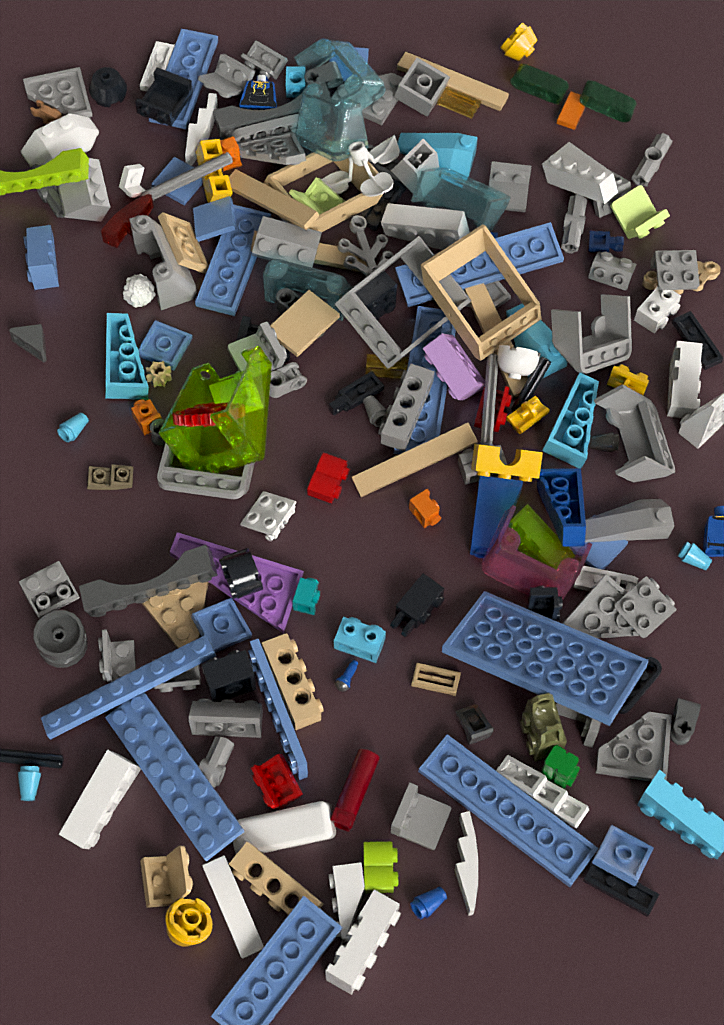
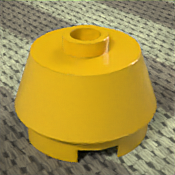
[501,22,538,61]
[165,898,212,947]

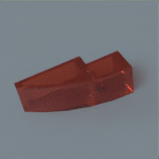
[101,194,154,248]

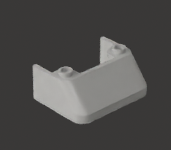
[551,294,632,373]
[594,384,675,482]
[157,431,255,499]

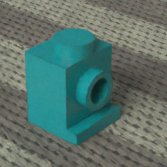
[293,578,321,615]

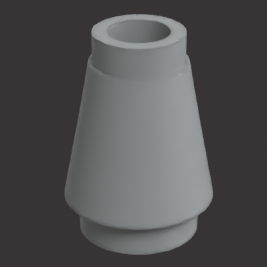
[363,396,388,427]

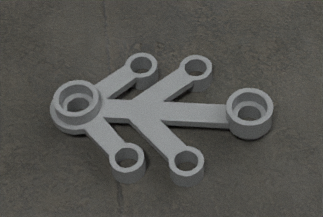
[337,215,394,277]

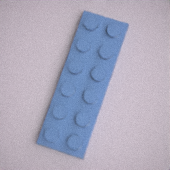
[149,29,218,129]
[195,205,271,316]
[248,639,308,780]
[211,896,343,1025]

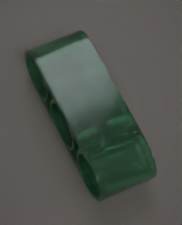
[511,64,569,104]
[579,81,637,123]

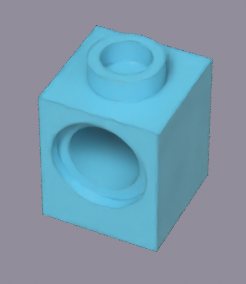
[286,67,306,98]

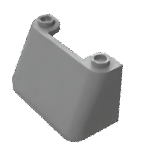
[129,215,197,310]

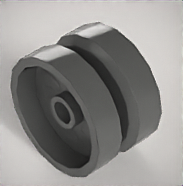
[34,610,88,668]

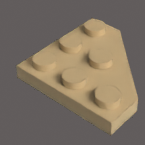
[142,582,209,648]

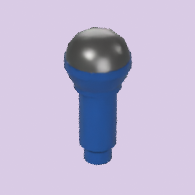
[335,660,358,692]

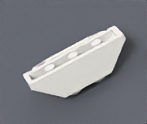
[21,113,99,167]

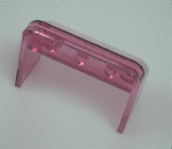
[482,505,593,601]

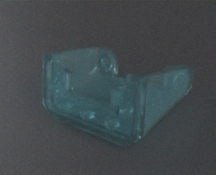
[295,83,369,161]
[263,259,352,321]

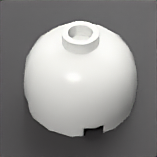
[497,345,541,380]

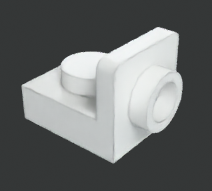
[119,164,146,198]

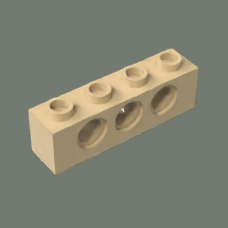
[262,633,324,730]
[229,842,324,917]

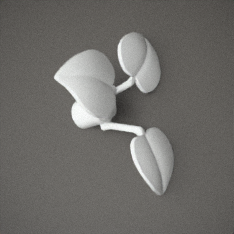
[321,135,400,197]

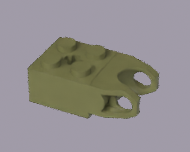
[520,693,567,762]

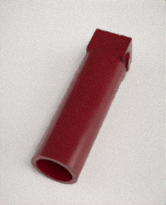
[330,749,380,832]

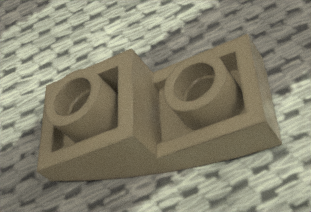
[87,465,133,490]

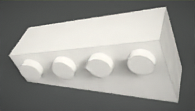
[542,142,618,204]
[381,203,470,250]
[59,750,141,849]
[326,890,401,995]

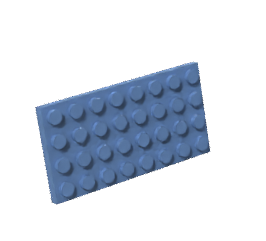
[442,591,648,726]

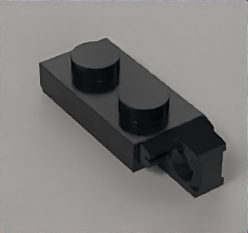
[329,371,385,416]

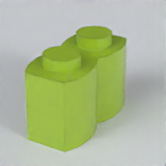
[363,842,398,893]

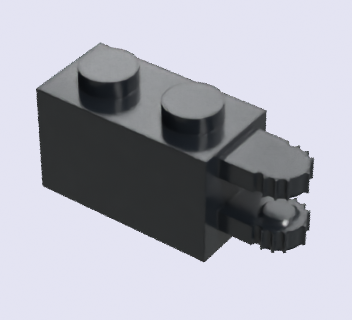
[390,573,445,637]

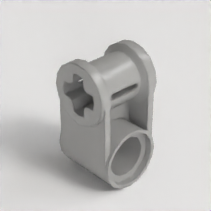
[266,362,307,398]

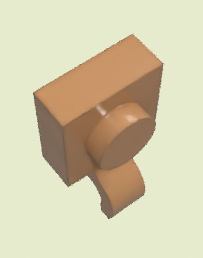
[30,100,62,124]

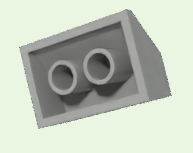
[57,158,110,222]
[252,216,322,272]
[189,699,263,738]

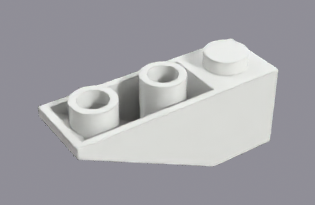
[329,863,365,944]

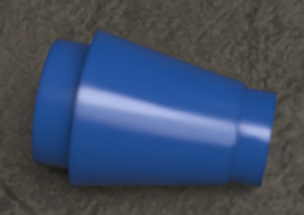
[410,886,447,919]

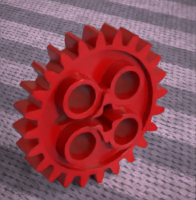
[172,402,244,427]

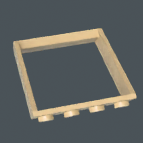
[264,137,383,232]
[421,224,541,361]

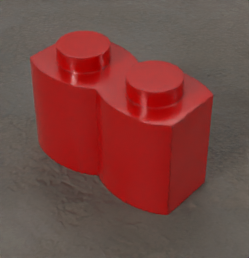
[307,452,350,504]

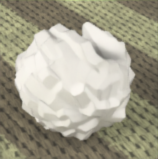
[123,274,156,307]

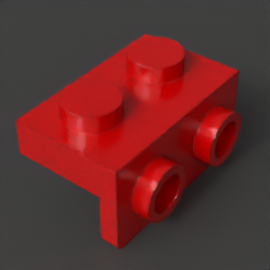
[474,386,512,432]
[251,754,303,809]

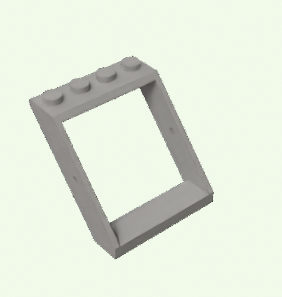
[335,236,472,369]

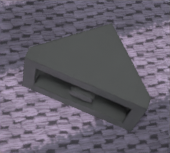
[9,324,47,363]

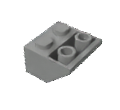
[391,139,441,199]
[19,561,80,619]

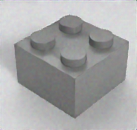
[394,58,450,117]

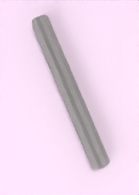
[142,152,233,203]
[481,354,498,446]

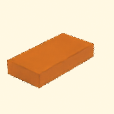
[557,92,589,130]

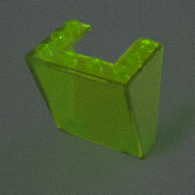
[159,346,272,474]

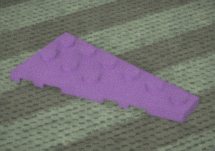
[170,532,304,634]

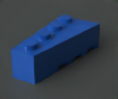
[537,468,586,547]

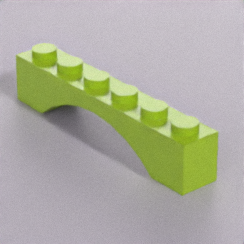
[0,148,89,195]

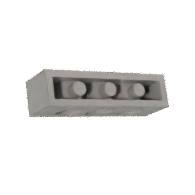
[378,364,435,451]

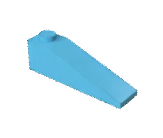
[397,133,478,182]
[506,303,568,378]

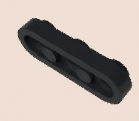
[618,657,662,714]

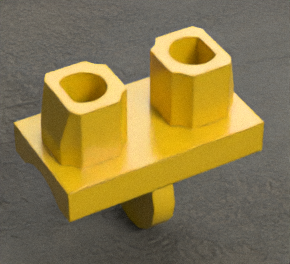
[607,364,649,396]
[507,396,549,434]

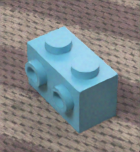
[334,617,386,663]

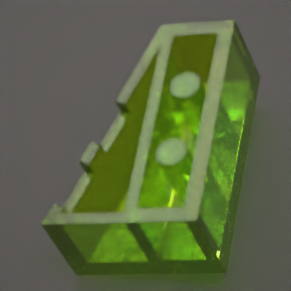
[506,504,575,581]

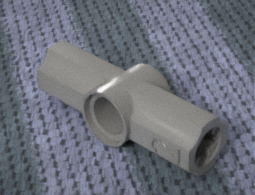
[632,133,672,186]
[561,194,587,253]
[199,736,234,789]

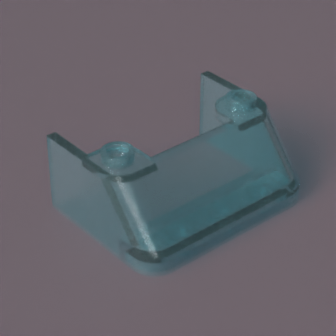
[294,39,386,124]
[411,167,511,231]

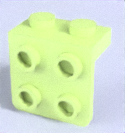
[289,177,345,215]
[610,186,670,239]

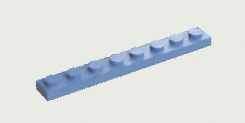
[41,635,216,739]

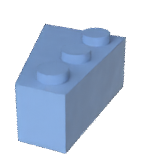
[24,225,59,290]

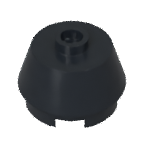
[89,67,127,107]

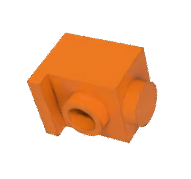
[220,136,242,172]
[131,399,162,436]
[409,489,441,528]

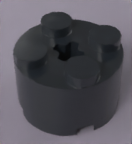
[219,547,263,599]

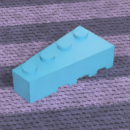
[105,313,149,400]
[542,373,599,468]
[637,770,724,860]

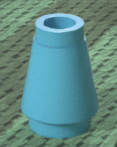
[57,412,89,442]
[678,542,712,571]
[18,766,41,801]

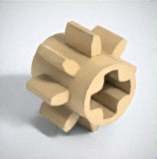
[146,361,172,387]

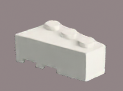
[667,341,703,418]

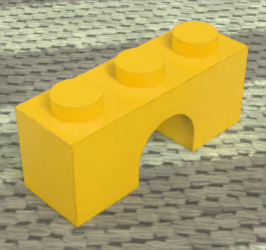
[196,139,233,203]
[471,444,543,482]

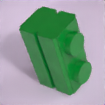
[541,745,580,789]

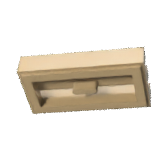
[411,663,461,696]

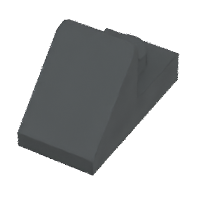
[455,704,493,745]

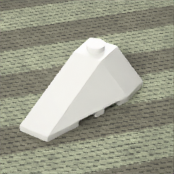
[679,393,724,449]

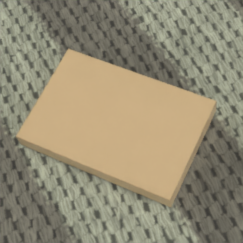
[158,212,209,273]
[270,290,340,357]

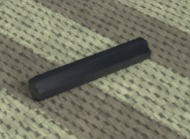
[511,357,551,412]
[0,748,64,769]

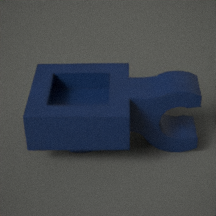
[589,231,624,252]

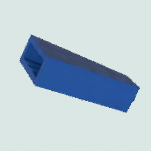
[470,476,523,558]

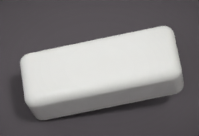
[233,801,336,854]

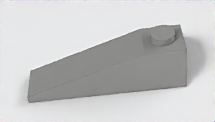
[585,499,674,542]

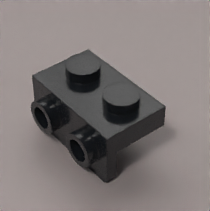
[526,586,563,621]

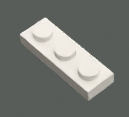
[140,41,175,91]

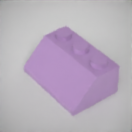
[423,333,485,400]

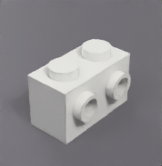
[634,286,681,333]

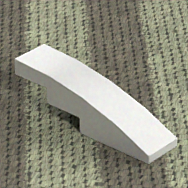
[185,93,218,166]
[496,755,589,829]
[455,811,478,916]
[202,855,264,959]

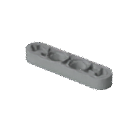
[232,114,307,143]

